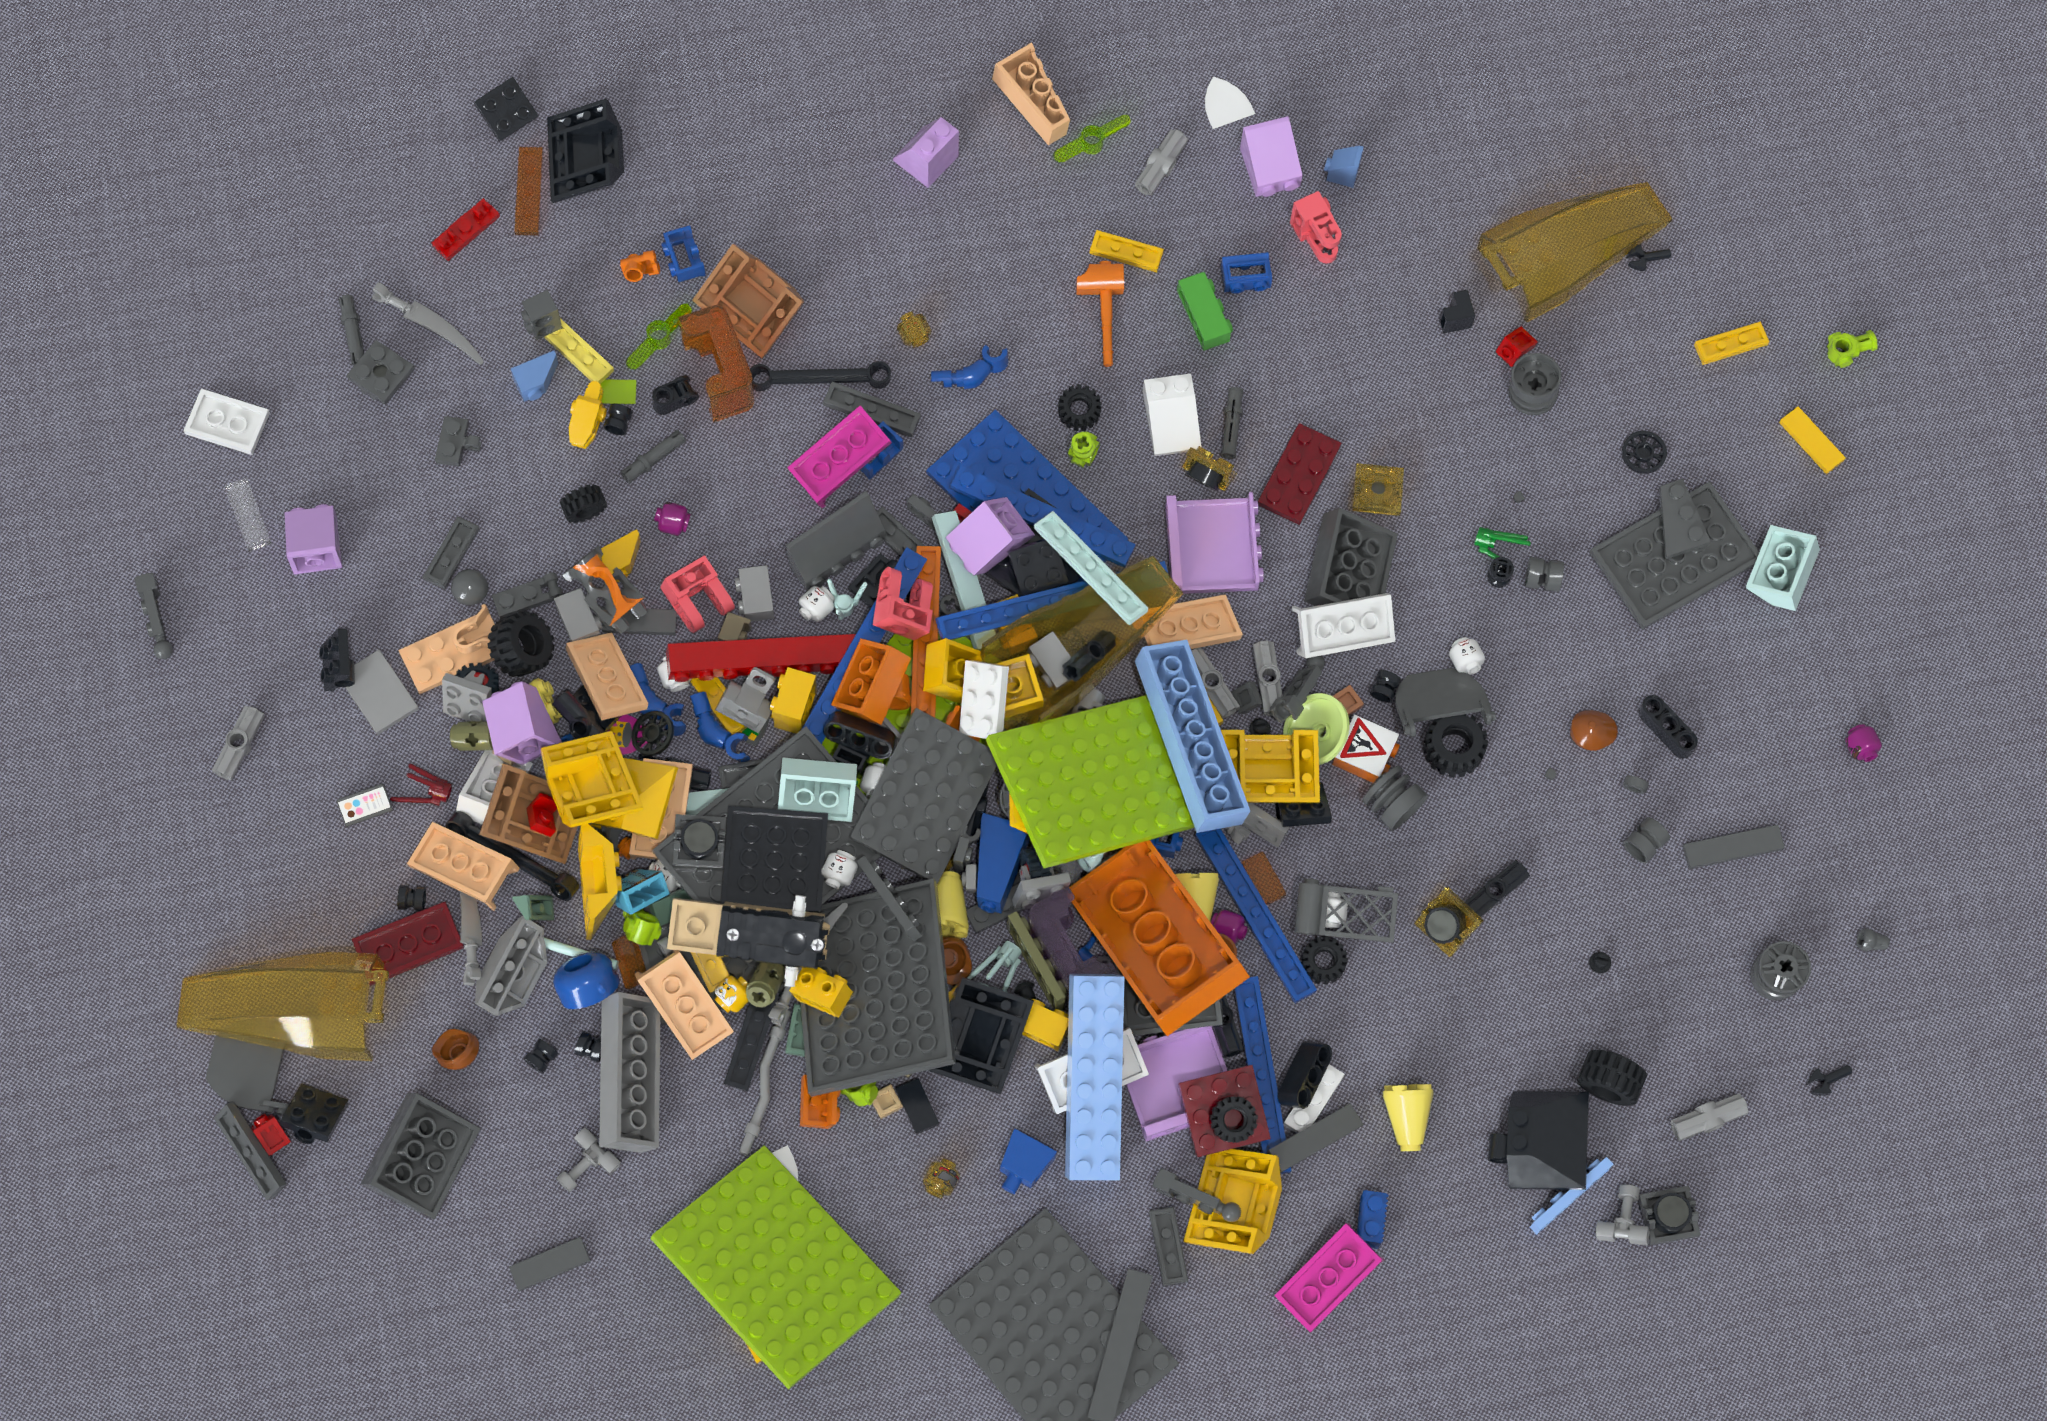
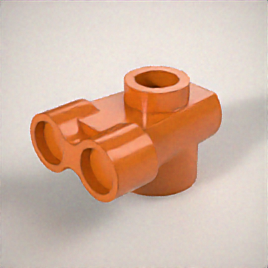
[620,250,660,282]

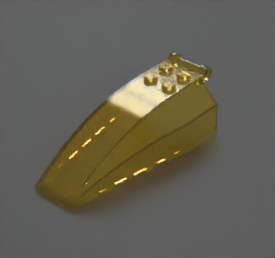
[1477,182,1672,323]
[980,556,1183,730]
[176,952,389,1061]

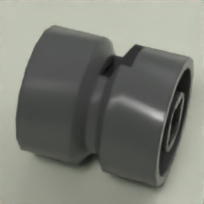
[1525,556,1564,593]
[1623,817,1670,864]

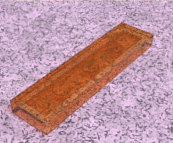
[514,147,543,236]

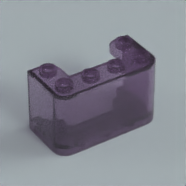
[1028,886,1117,1004]

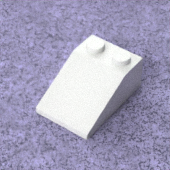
[1143,374,1202,456]
[456,750,533,825]

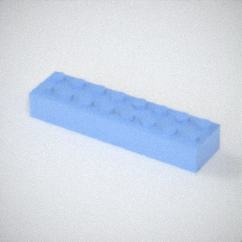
[1135,640,1250,833]
[1065,974,1124,1180]

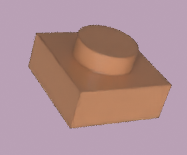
[1332,685,1364,717]

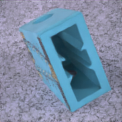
[615,869,670,914]

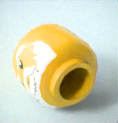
[714,975,749,1013]

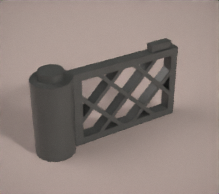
[1294,879,1398,943]

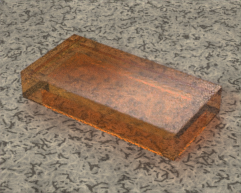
[1241,852,1287,905]
[611,935,646,989]

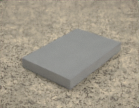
[345,650,419,735]

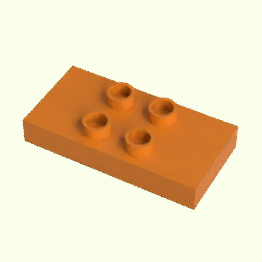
[1065,840,1250,1036]

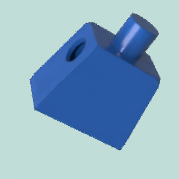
[1000,1129,1057,1195]

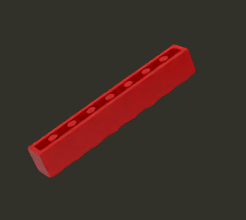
[666,634,856,682]

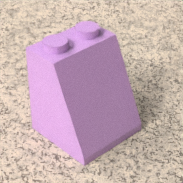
[1240,116,1302,197]
[893,117,959,188]
[945,497,1035,576]
[285,504,342,575]
[482,682,562,765]

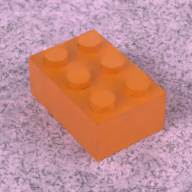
[831,638,911,725]

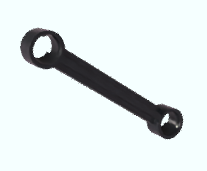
[748,361,891,391]
[446,811,579,901]

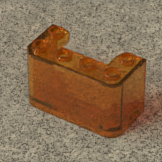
[678,305,755,423]

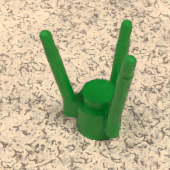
[1474,527,1531,559]

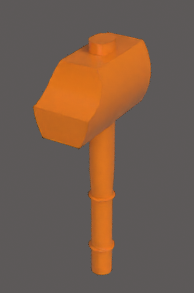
[1076,261,1124,367]

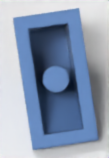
[1324,146,1364,188]
[511,351,558,402]

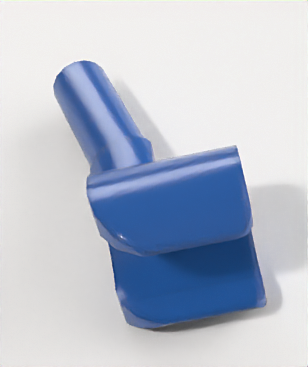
[1077,933,1097,966]

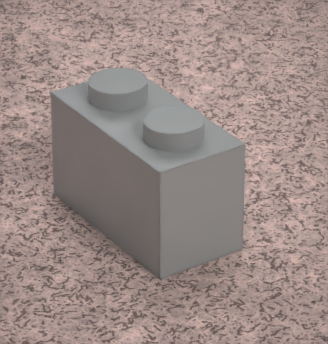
[735,565,774,622]
[554,588,603,642]
[1027,632,1071,691]

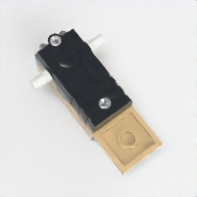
[667,895,830,987]

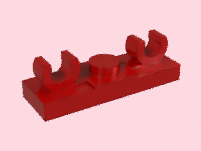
[431,198,500,261]

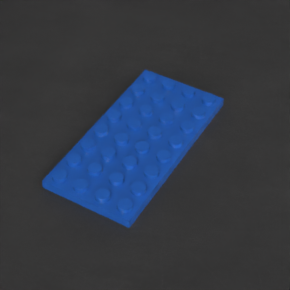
[926,409,1128,582]

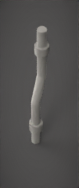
[739,1010,791,1156]

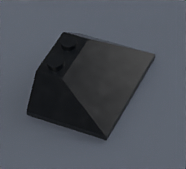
[547,99,624,203]
[929,977,1034,1094]
[1507,1091,1589,1190]

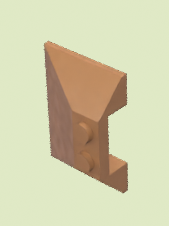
[692,244,804,358]
[479,763,578,864]

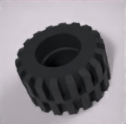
[487,611,555,678]
[1423,714,1488,778]
[1577,1050,1647,1106]

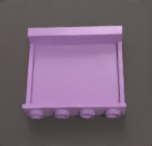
[1165,492,1263,594]
[1126,1026,1228,1141]

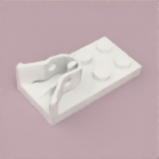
[1292,593,1395,658]
[1034,1027,1149,1114]

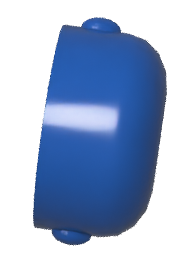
[553,952,620,1009]

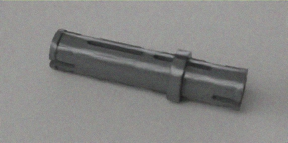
[338,295,364,366]
[1221,387,1243,459]
[620,430,686,484]

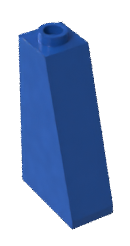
[977,813,1030,914]

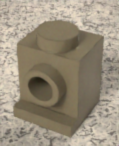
[718,612,752,641]

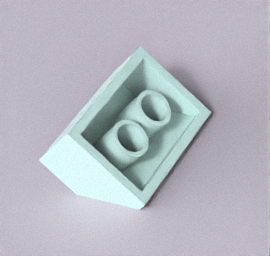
[1746,525,1820,611]
[778,758,857,822]

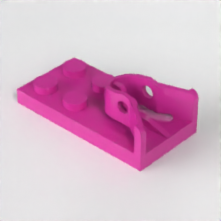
[787,406,892,508]
[1274,1223,1385,1333]

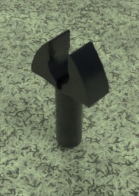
[1626,244,1672,271]
[1806,1065,1853,1096]

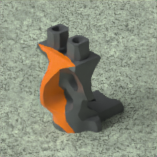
[562,546,648,634]

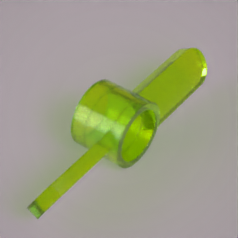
[1053,115,1131,163]
[626,303,692,370]

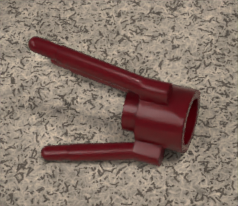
[390,763,453,806]

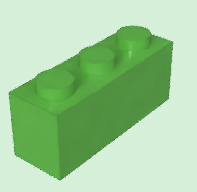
[1177,272,1233,351]

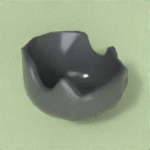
[451,569,489,606]

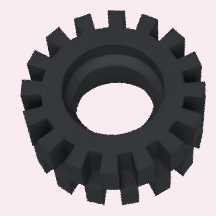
[1058,384,1101,431]
[560,484,607,523]
[1301,936,1348,985]
[1210,1096,1258,1143]

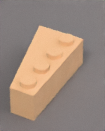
[992,43,1070,146]

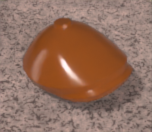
[1570,710,1618,751]
[943,936,972,985]
[432,1029,479,1070]

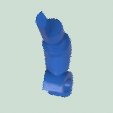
[931,345,1008,389]
[629,663,686,736]
[690,692,751,762]

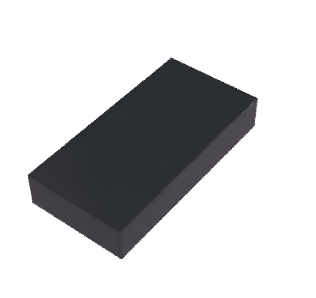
[896,1078,939,1135]

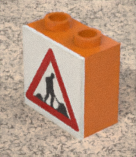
[1332,715,1400,783]

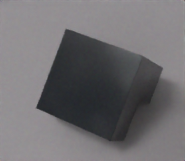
[1439,289,1475,334]
[833,744,872,780]

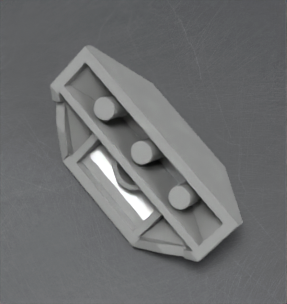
[475,916,547,1016]

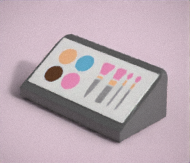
[336,784,393,827]

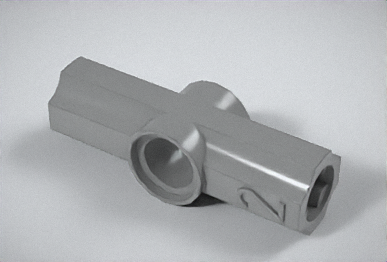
[1135,129,1188,196]
[1252,640,1282,716]
[1192,647,1240,719]
[212,706,265,780]
[1670,1093,1749,1141]

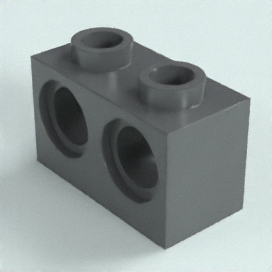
[520,290,562,340]

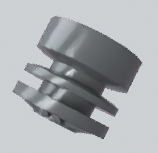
[1509,353,1561,415]
[1362,765,1429,831]
[1751,941,1811,1001]

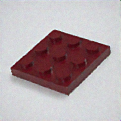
[1178,1065,1271,1157]

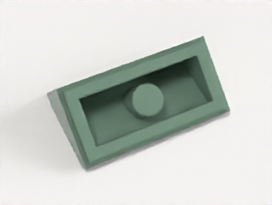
[512,895,554,921]

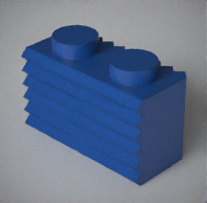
[1357,1190,1388,1249]

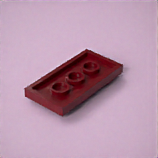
[1258,423,1342,525]
[352,902,464,986]

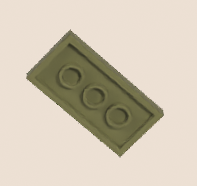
[1007,911,1067,1011]

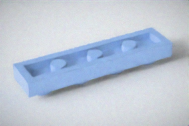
[1530,1157,1613,1235]

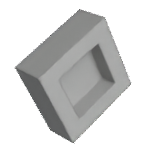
[962,864,978,894]

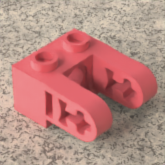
[1290,191,1342,264]
[660,555,735,633]
[873,567,933,640]

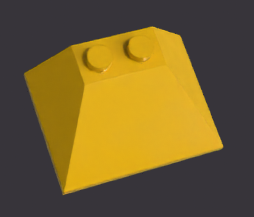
[1221,730,1320,803]
[541,731,643,828]
[588,758,678,839]
[578,824,622,940]
[1183,1149,1282,1254]

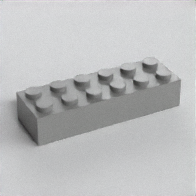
[599,992,660,1153]

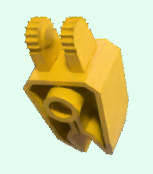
[569,380,607,449]

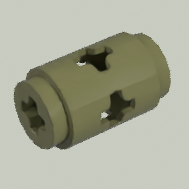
[450,721,493,751]
[746,962,785,1007]

